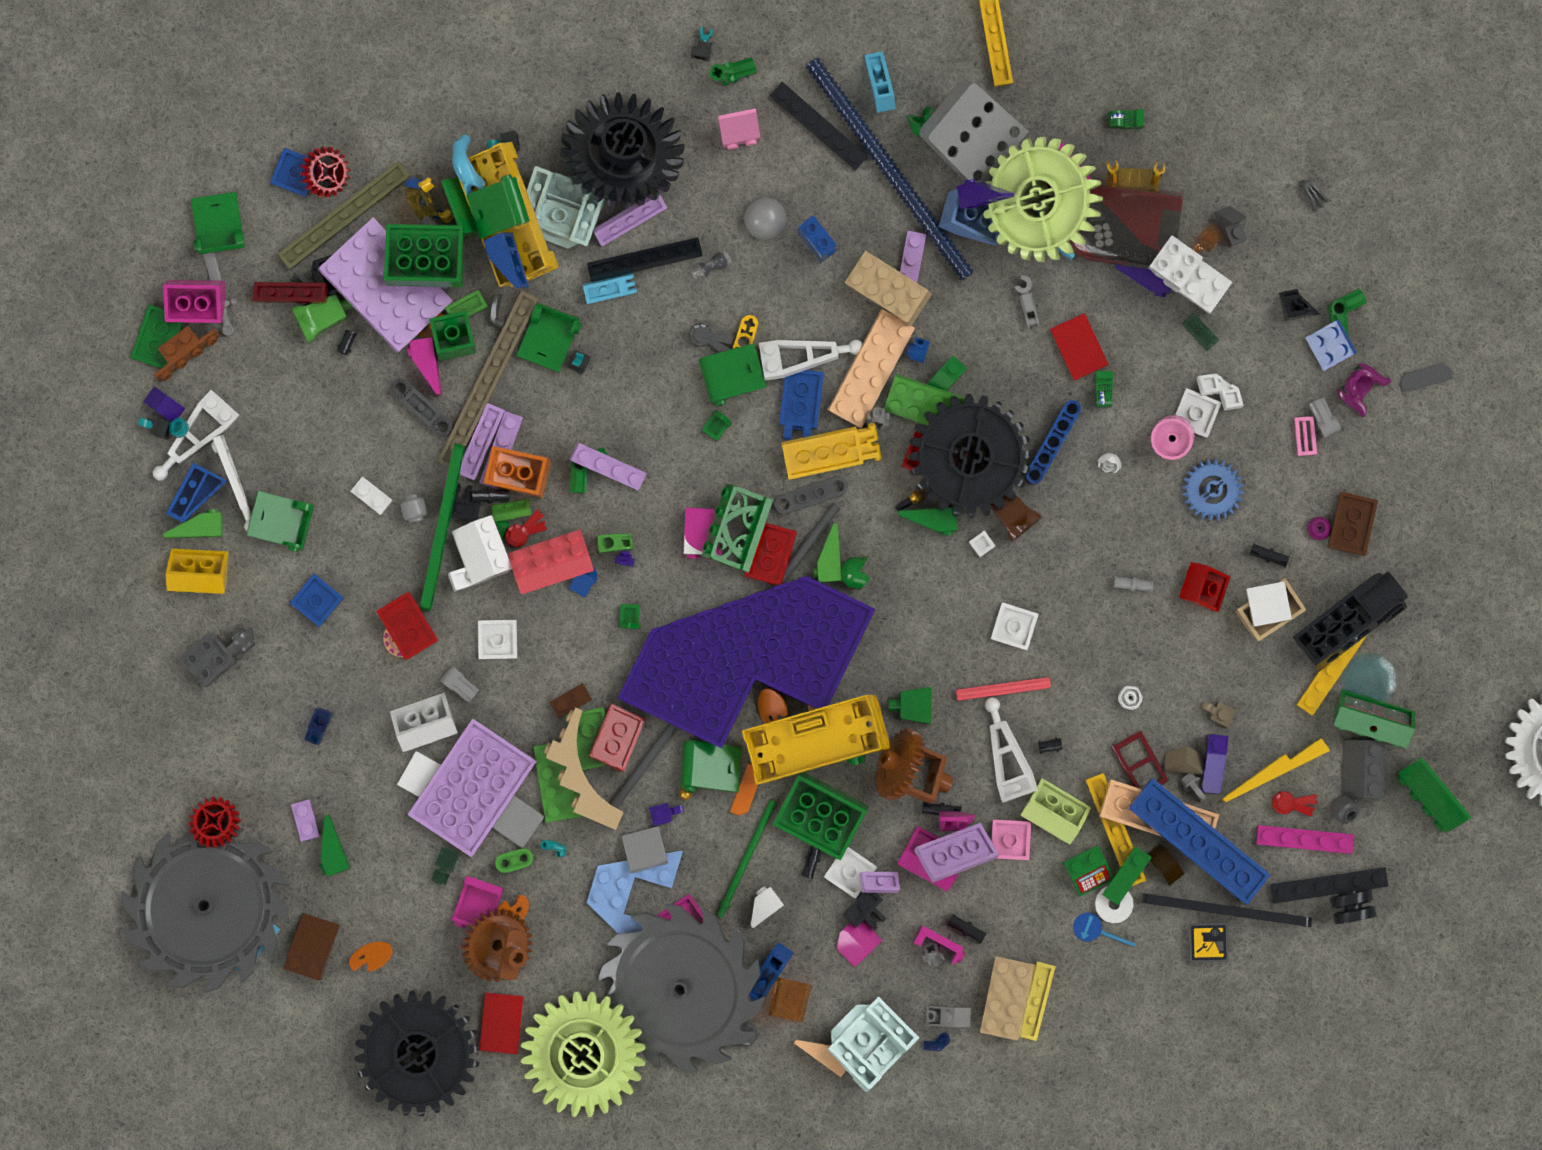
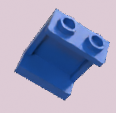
[798,216,836,263]

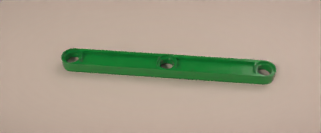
[420,443,465,612]

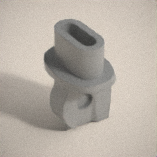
[1180,773,1206,802]

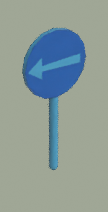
[1073,913,1136,947]

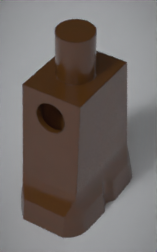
[990,495,1041,543]

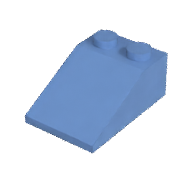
[939,189,1000,246]

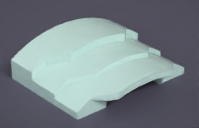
[527,166,605,249]
[827,997,919,1092]

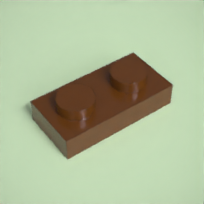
[549,683,592,719]

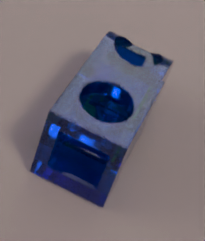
[304,707,334,746]

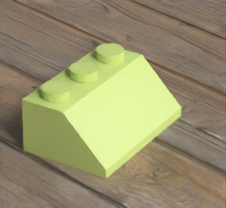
[1021,778,1091,845]

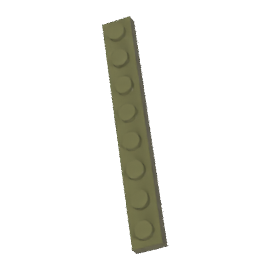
[278,161,411,270]

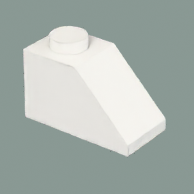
[751,886,784,928]

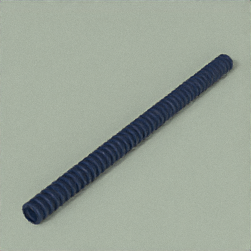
[805,58,974,280]

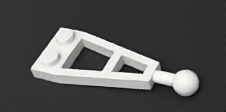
[759,340,863,381]
[153,390,240,481]
[211,435,251,532]
[985,697,1038,803]

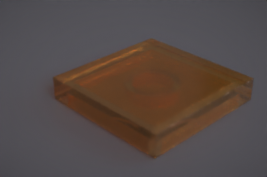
[768,977,811,1022]

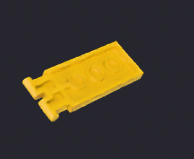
[781,423,882,480]

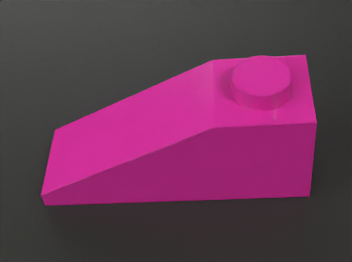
[407,337,442,396]

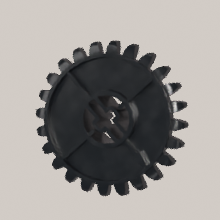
[561,92,685,208]
[907,394,1032,519]
[354,990,480,1116]

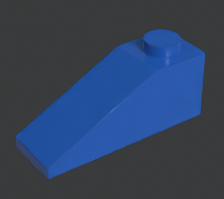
[484,232,529,288]
[750,942,794,1000]

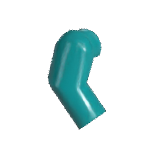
[541,840,567,857]

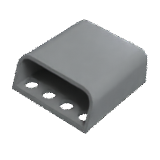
[919,80,1029,182]

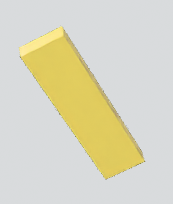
[1021,961,1056,1041]

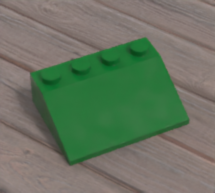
[384,224,464,287]
[1396,757,1472,833]
[772,772,869,861]

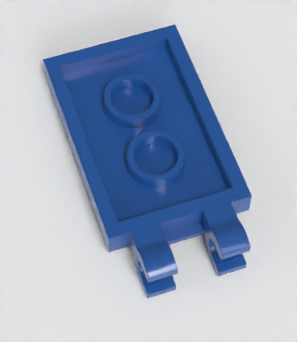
[779,370,824,440]

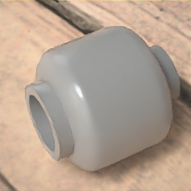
[400,494,427,524]

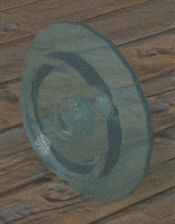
[1342,653,1397,702]

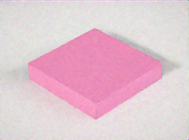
[991,820,1031,860]

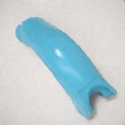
[452,134,486,194]

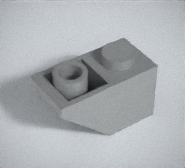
[926,1006,971,1027]

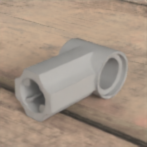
[1309,397,1341,439]
[440,665,480,703]

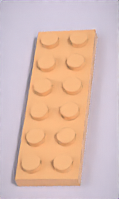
[827,309,915,429]
[1099,779,1219,837]

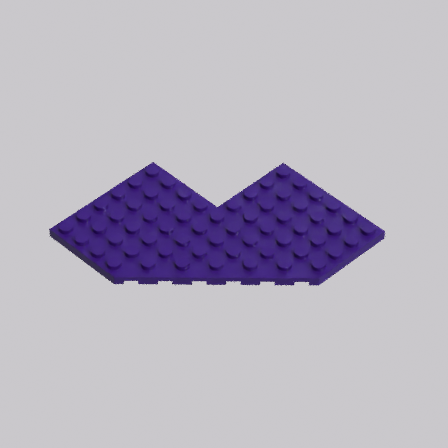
[618,576,876,749]

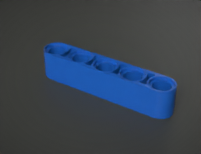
[1025,400,1081,485]

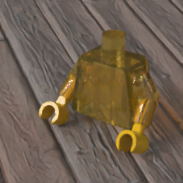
[1106,160,1165,211]

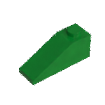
[927,355,967,391]
[898,508,957,536]
[319,814,351,877]
[1102,846,1151,905]

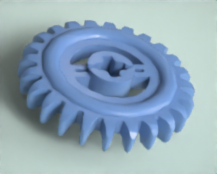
[1182,459,1245,521]

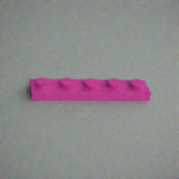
[1256,825,1354,854]

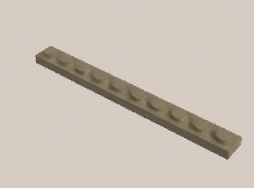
[437,290,539,467]

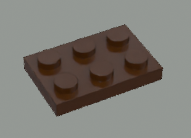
[1327,492,1378,556]

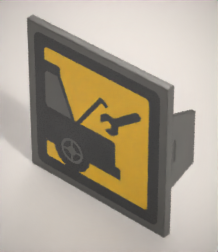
[1189,923,1229,962]

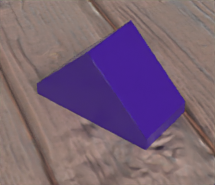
[143,387,185,422]

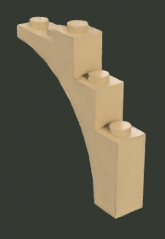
[544,708,623,830]

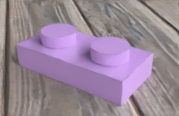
[291,799,320,842]
[859,872,900,893]

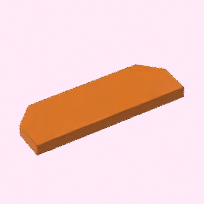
[730,763,758,816]

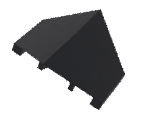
[1279,289,1321,321]

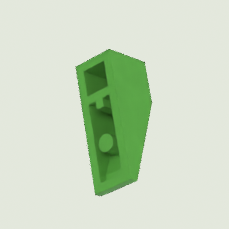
[163,509,223,539]
[814,523,842,583]

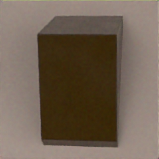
[1148,844,1185,886]

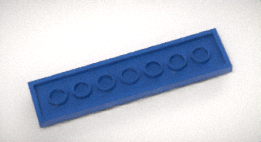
[1128,778,1270,905]

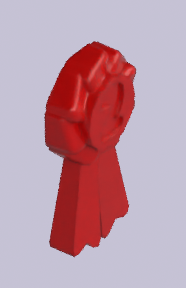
[505,509,547,548]
[1272,791,1317,817]

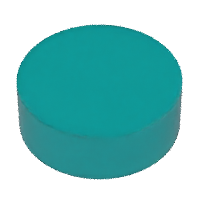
[169,418,189,438]

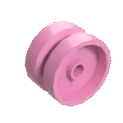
[1151,415,1195,460]

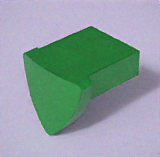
[702,411,732,441]
[618,604,641,629]

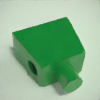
[888,687,932,724]

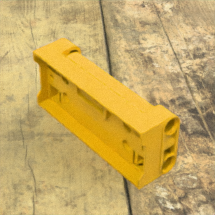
[459,142,559,287]
[742,694,890,785]

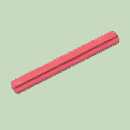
[956,677,1051,701]

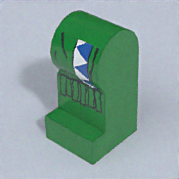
[1108,109,1144,129]
[1095,371,1113,407]

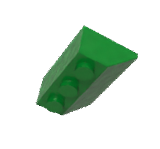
[441,177,478,240]

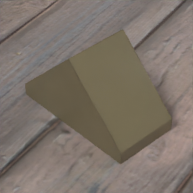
[1165,746,1204,775]

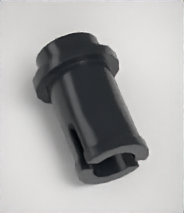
[337,330,357,355]
[1038,737,1063,754]

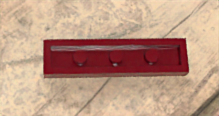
[252,282,328,303]

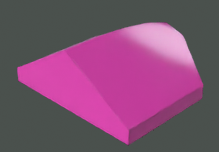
[939,811,975,832]
[836,922,882,967]

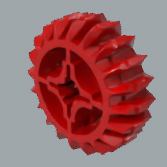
[300,146,351,198]
[188,796,241,848]

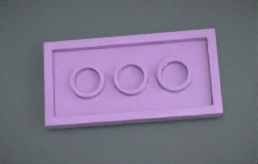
[914,823,999,883]

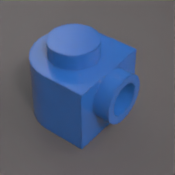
[906,337,930,363]

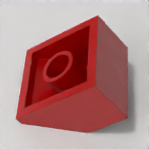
[1179,562,1231,612]

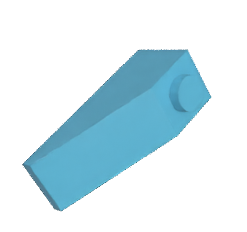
[864,51,896,113]

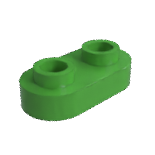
[495,848,533,873]

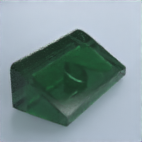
[1182,313,1219,351]

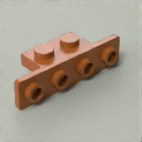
[154,326,221,382]

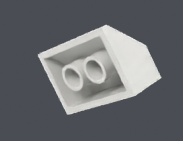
[451,515,512,585]
[390,693,457,752]

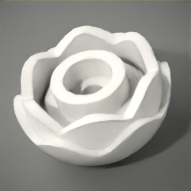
[1098,453,1121,473]
[1118,686,1143,710]

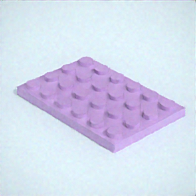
[318,217,452,353]
[408,718,536,857]

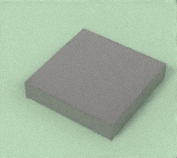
[493,796,545,848]
[622,826,668,874]

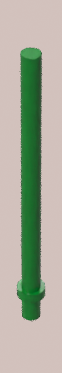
[716,800,776,918]

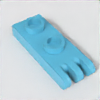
[582,273,637,304]

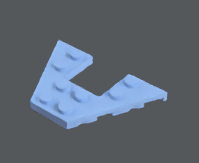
[587,851,683,933]

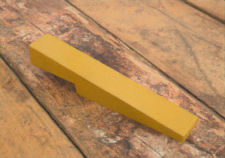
[1221,738,1330,803]

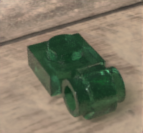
[431,847,460,886]

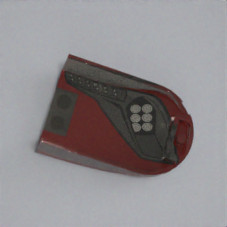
[1069,185,1184,269]

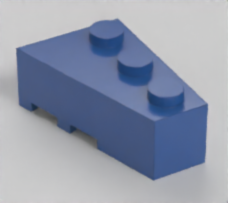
[166,463,227,523]

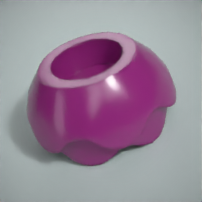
[1307,517,1331,540]

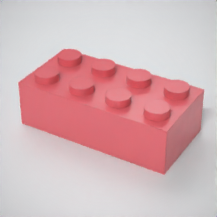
[508,529,594,595]

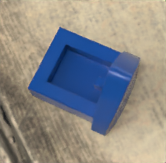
[569,566,597,597]

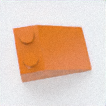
[484,446,552,498]

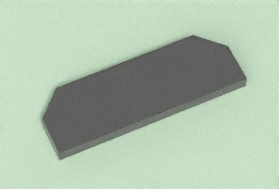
[1400,364,1453,392]

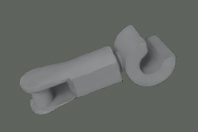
[1014,275,1040,328]

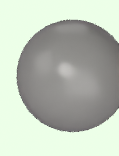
[744,197,787,240]

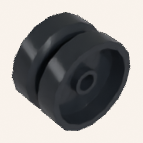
[1330,890,1377,924]

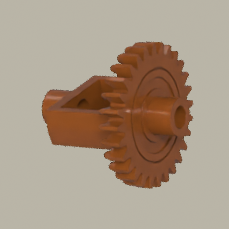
[874,728,953,803]
[461,908,533,982]

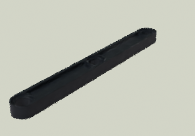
[1142,893,1313,927]

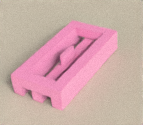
[1294,416,1317,456]

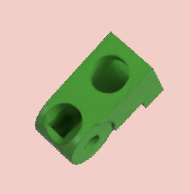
[596,534,633,554]

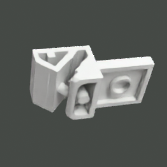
[1148,236,1232,314]

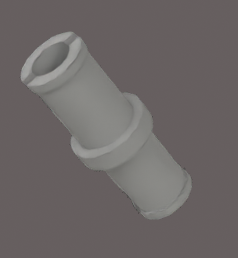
[1113,576,1153,592]

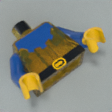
[404,175,454,223]

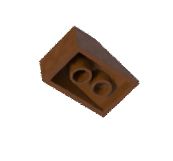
[283,913,340,981]

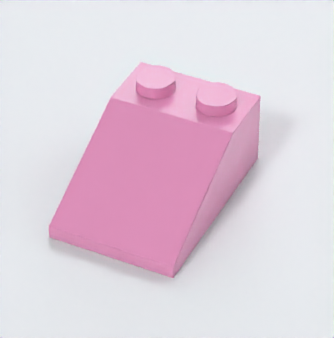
[718,108,760,150]

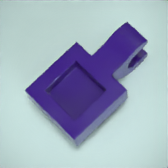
[614,550,635,567]
[649,803,684,826]

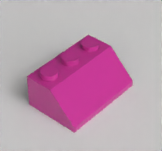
[163,280,226,323]
[897,826,958,892]

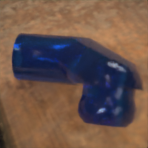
[923,1033,950,1052]

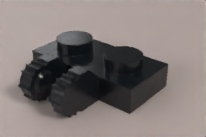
[441,484,481,521]
[842,893,886,930]

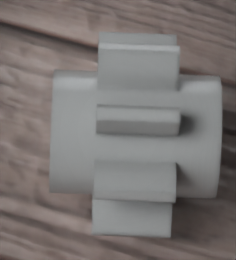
[866,407,890,431]
[921,942,946,966]

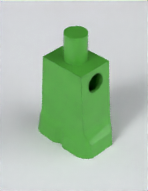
[292,294,354,344]

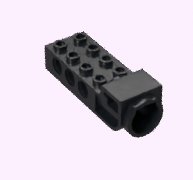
[1293,571,1408,672]

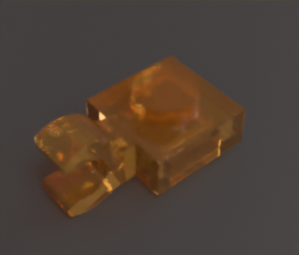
[1192,224,1224,254]

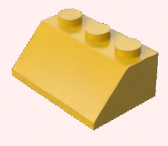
[166,548,229,594]

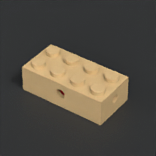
[845,251,932,326]
[980,956,1036,1041]

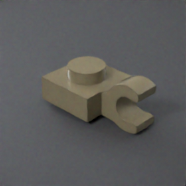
[1200,701,1236,728]

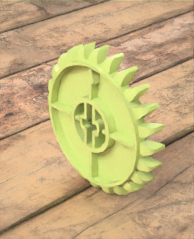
[983,137,1103,262]
[521,991,646,1117]

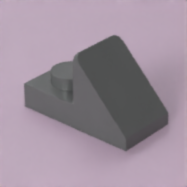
[1214,206,1247,247]

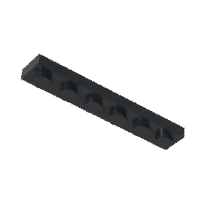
[770,82,868,171]
[587,237,703,282]
[1271,867,1388,903]

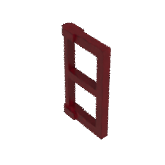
[1111,731,1169,789]

